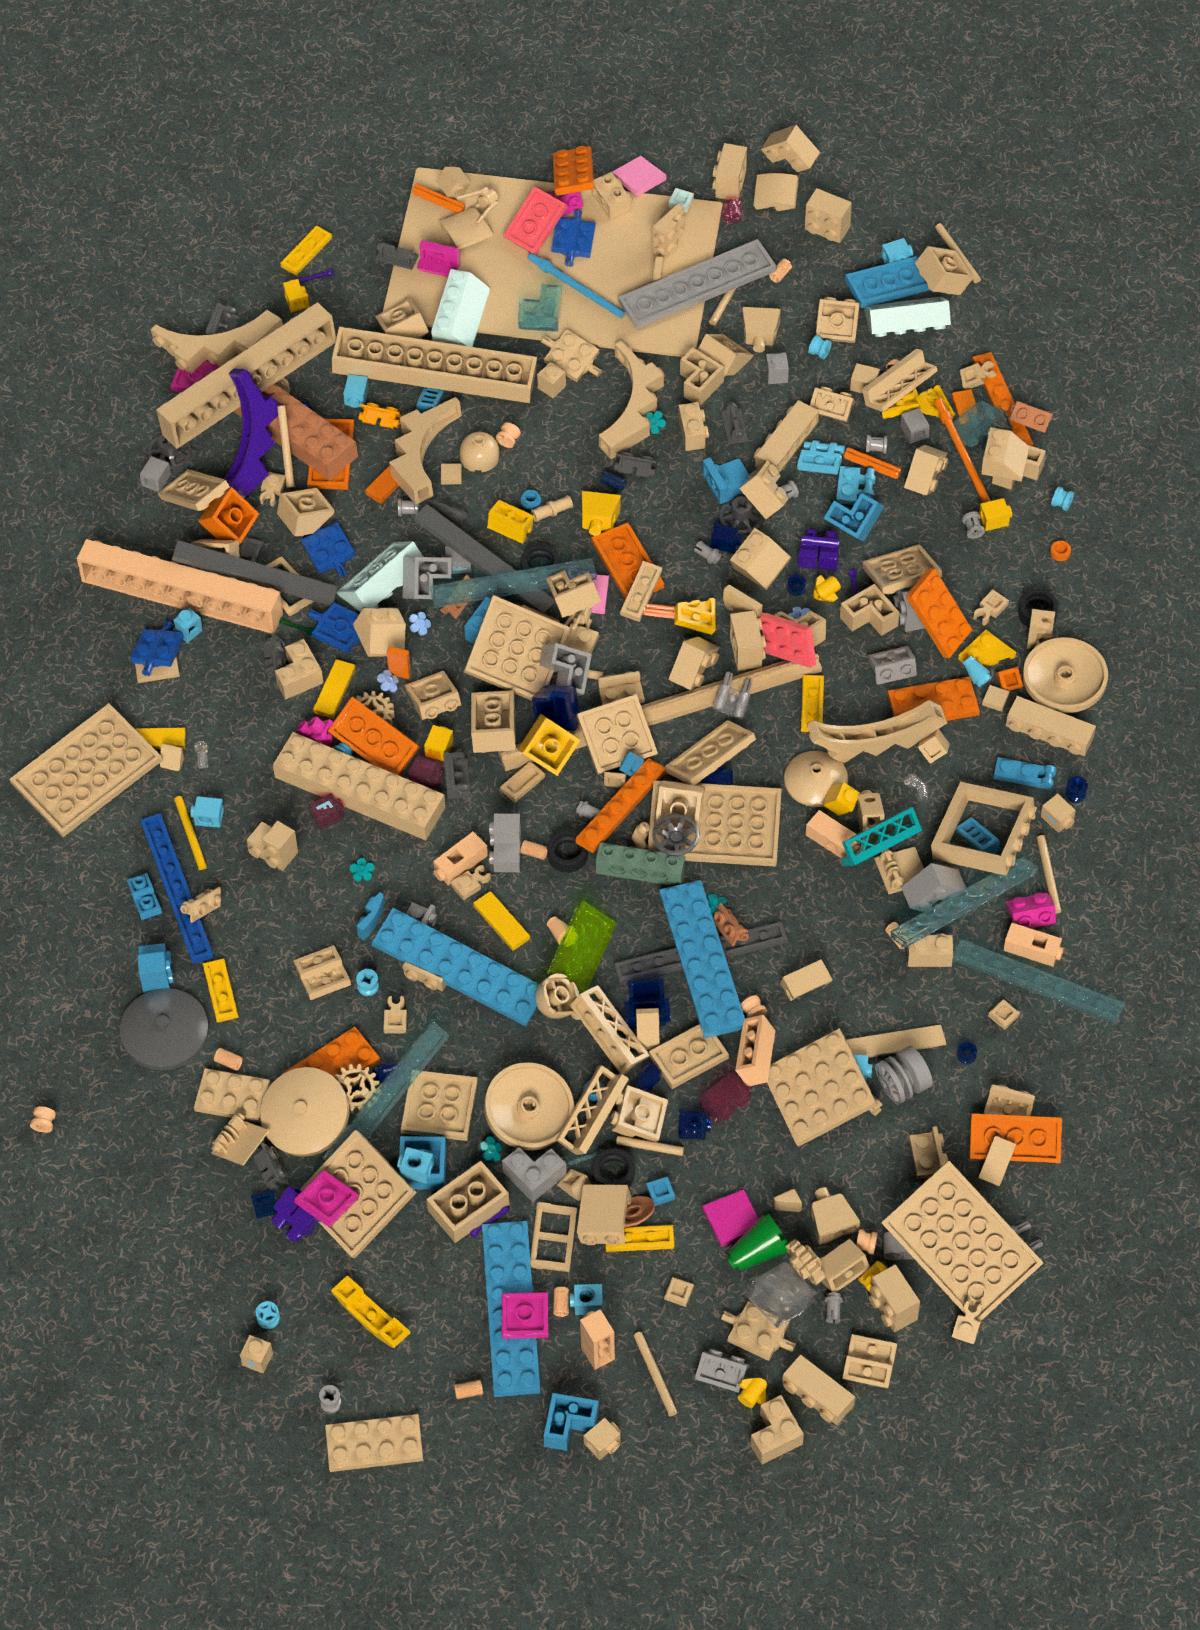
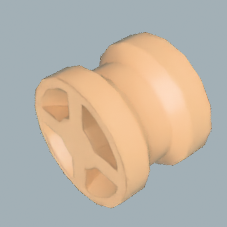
[496,422,521,448]
[741,995,767,1018]
[30,1107,56,1133]
[856,1229,878,1255]

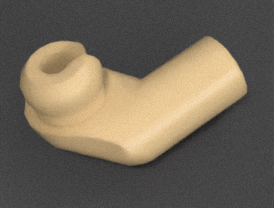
[632,822,650,850]

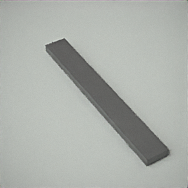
[413,504,556,614]
[172,540,338,606]
[614,921,788,985]

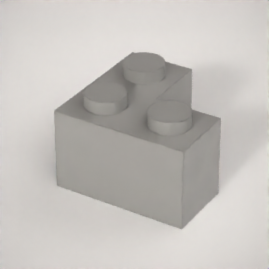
[403,557,452,599]
[892,588,925,632]
[540,643,592,697]
[489,813,521,873]
[901,863,967,912]
[502,1147,567,1202]

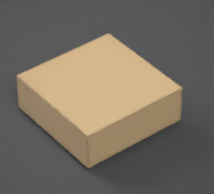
[653,256,663,282]
[441,464,462,485]
[982,685,1010,712]
[988,999,1020,1030]
[664,1277,694,1307]

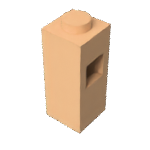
[806,810,861,858]
[433,832,488,885]
[1003,923,1064,967]

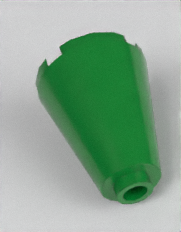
[726,1212,789,1271]

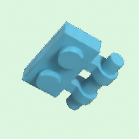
[797,440,845,475]
[836,466,876,505]

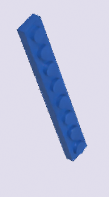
[140,813,214,964]

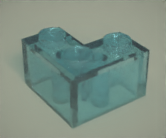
[518,284,562,332]
[953,400,1013,448]

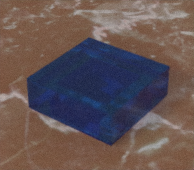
[251,1190,276,1219]

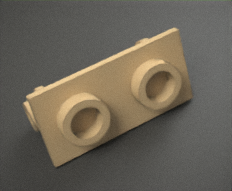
[180,887,221,923]

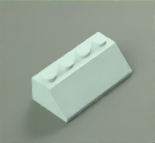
[431,269,490,347]
[864,296,951,337]
[336,541,423,612]

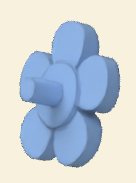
[788,607,811,620]
[409,612,431,636]
[377,670,399,693]

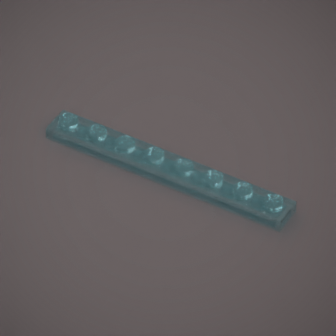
[430,558,597,608]
[891,856,1038,948]
[952,939,1125,1025]
[321,1021,450,1162]

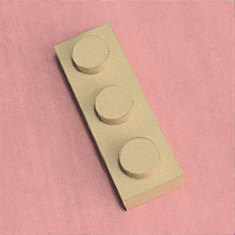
[620,561,662,622]

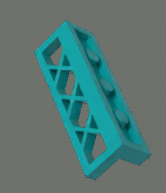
[841,807,922,866]

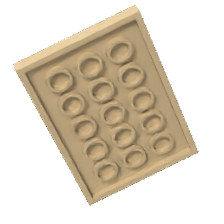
[9,703,163,837]
[648,781,782,867]
[882,1161,1043,1321]

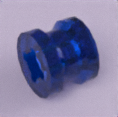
[1065,776,1088,803]

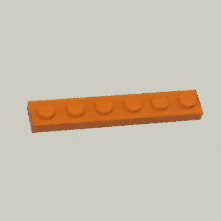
[972,352,1033,446]
[576,758,666,853]

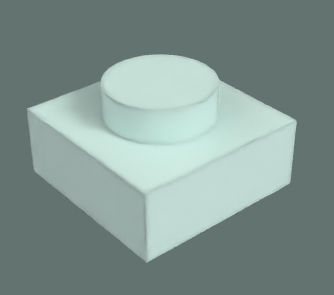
[669,188,694,213]

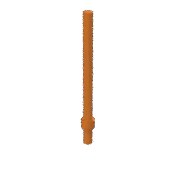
[934,398,991,503]

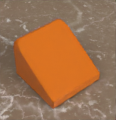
[995,667,1023,691]

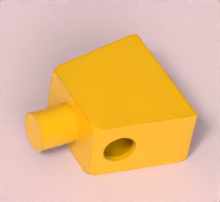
[582,491,621,536]

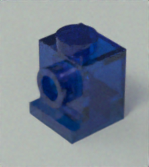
[711,521,742,553]
[678,1109,711,1140]

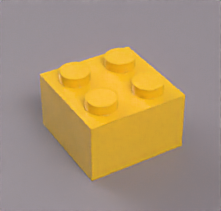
[518,714,581,776]

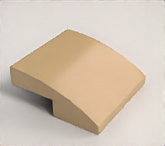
[754,173,799,211]
[439,207,493,250]
[723,585,764,618]
[293,945,351,1000]
[842,1334,897,1389]

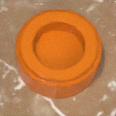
[1050,540,1071,561]

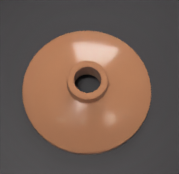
[625,1196,655,1227]

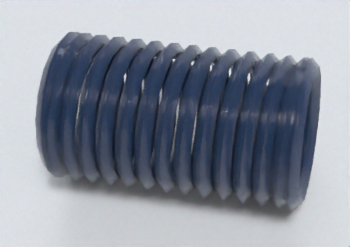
[600,471,627,492]

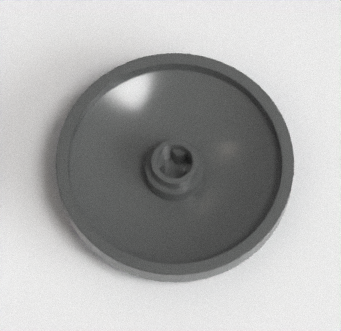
[120,988,209,1070]

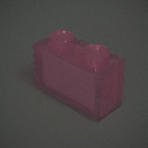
[700,1071,751,1123]

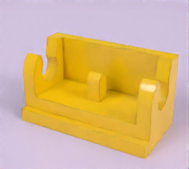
[487,500,534,544]

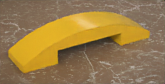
[331,1275,410,1348]

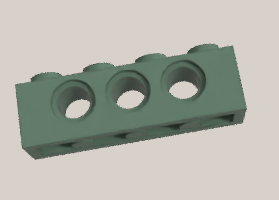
[596,843,685,886]

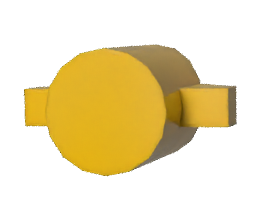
[813,575,841,602]
[858,1261,887,1292]
[738,1378,767,1408]

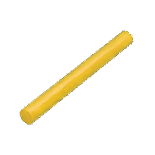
[174,796,207,870]

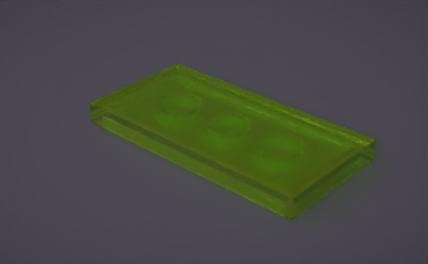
[547,900,617,994]

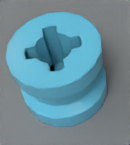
[808,335,832,360]
[1051,486,1074,511]
[356,969,379,996]
[256,1301,280,1329]

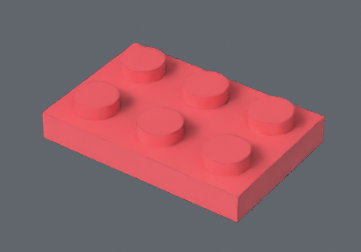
[503,186,568,256]
[760,613,816,668]

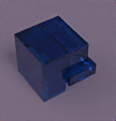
[532,685,579,731]
[625,978,671,1028]

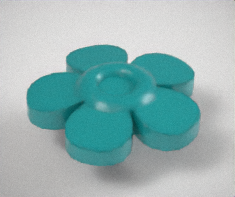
[645,411,666,434]
[350,858,374,882]
[707,894,726,915]
[479,1137,502,1162]

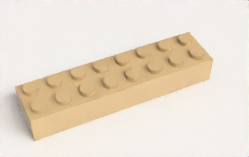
[273,732,445,840]

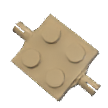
[541,329,602,382]
[721,1301,796,1361]

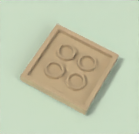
[862,544,942,594]
[576,694,658,775]
[401,1070,478,1141]

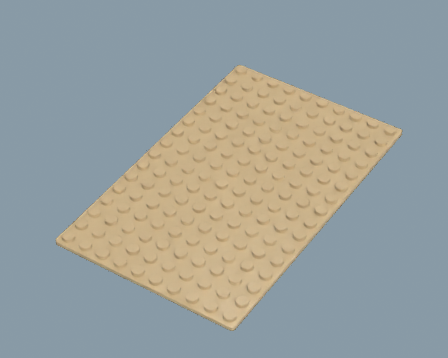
[383,167,723,357]

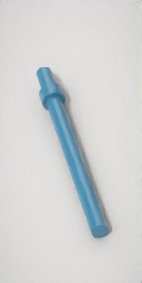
[528,253,625,319]

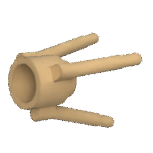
[456,187,498,224]
[563,608,592,630]

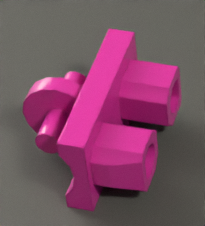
[296,716,334,746]

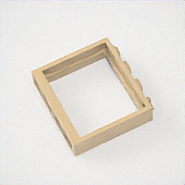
[931,782,1037,876]

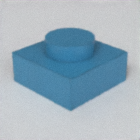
[619,752,644,777]
[646,1177,675,1206]

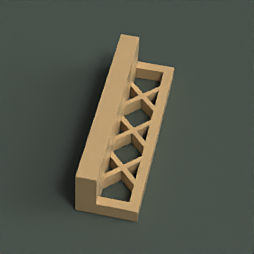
[862,349,937,412]
[570,985,649,1075]
[556,1065,629,1155]

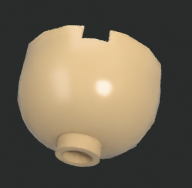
[459,432,500,472]
[535,973,579,1019]

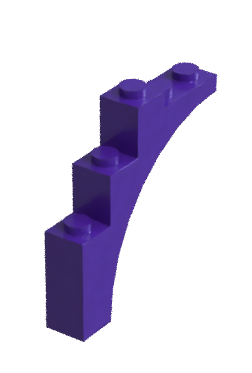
[224,368,278,498]

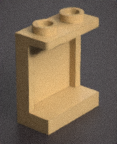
[577,1185,631,1245]

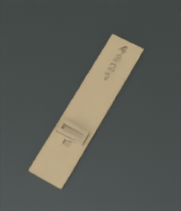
[846,1025,946,1058]

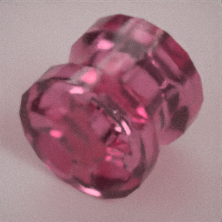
[722,199,743,223]

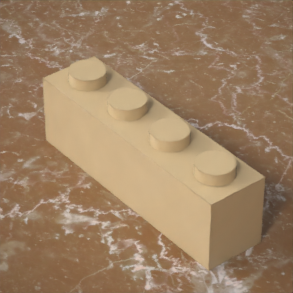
[754,400,819,473]
[1006,696,1096,756]

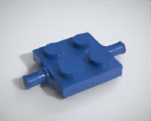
[551,210,596,267]
[301,522,356,577]
[308,602,360,654]
[130,621,184,676]

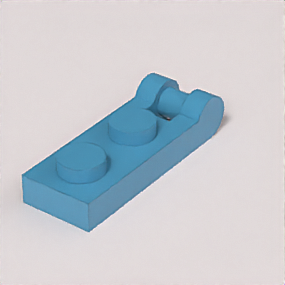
[993,757,1056,790]

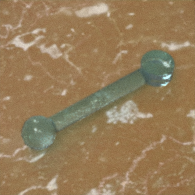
[564,1149,603,1168]

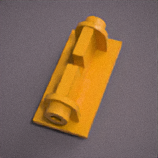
[359,403,402,429]

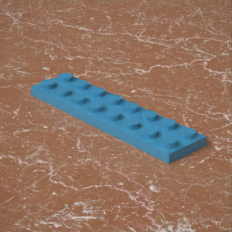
[659,880,745,1039]
[371,908,539,1026]
[482,1221,540,1397]

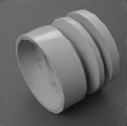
[875,1046,933,1105]

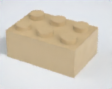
[471,690,516,753]
[426,1161,509,1243]

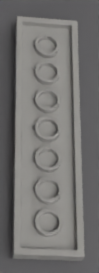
[618,239,777,330]

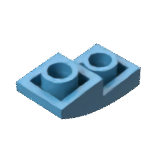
[127,873,162,920]
[357,892,384,940]

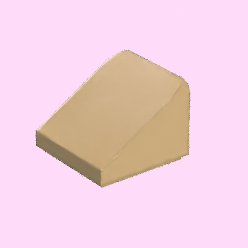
[160,744,184,771]
[604,772,627,788]
[557,1169,592,1201]
[774,1189,802,1212]

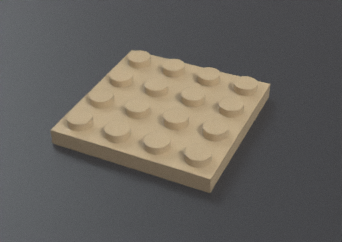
[463,595,570,704]
[767,1028,878,1146]
[300,1130,417,1259]

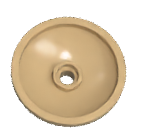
[784,751,848,807]

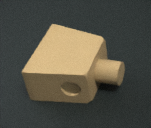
[742,307,781,353]
[857,790,884,843]
[811,1187,860,1245]

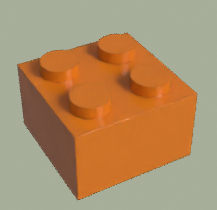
[198,487,259,545]

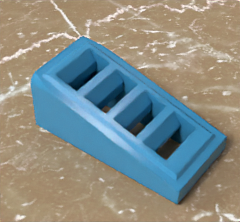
[416,387,446,414]
[955,817,1001,854]

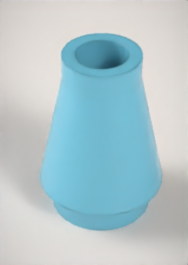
[962,656,992,688]

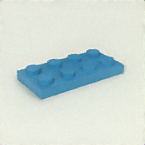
[844,256,930,308]

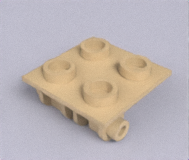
[874,847,924,895]
[211,1113,269,1166]

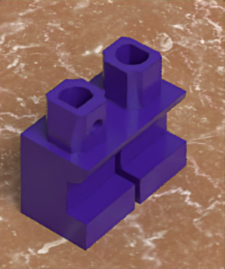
[798,529,839,571]
[271,1186,321,1242]

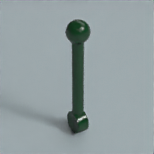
[279,617,314,636]

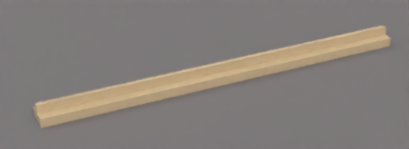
[498,654,822,771]

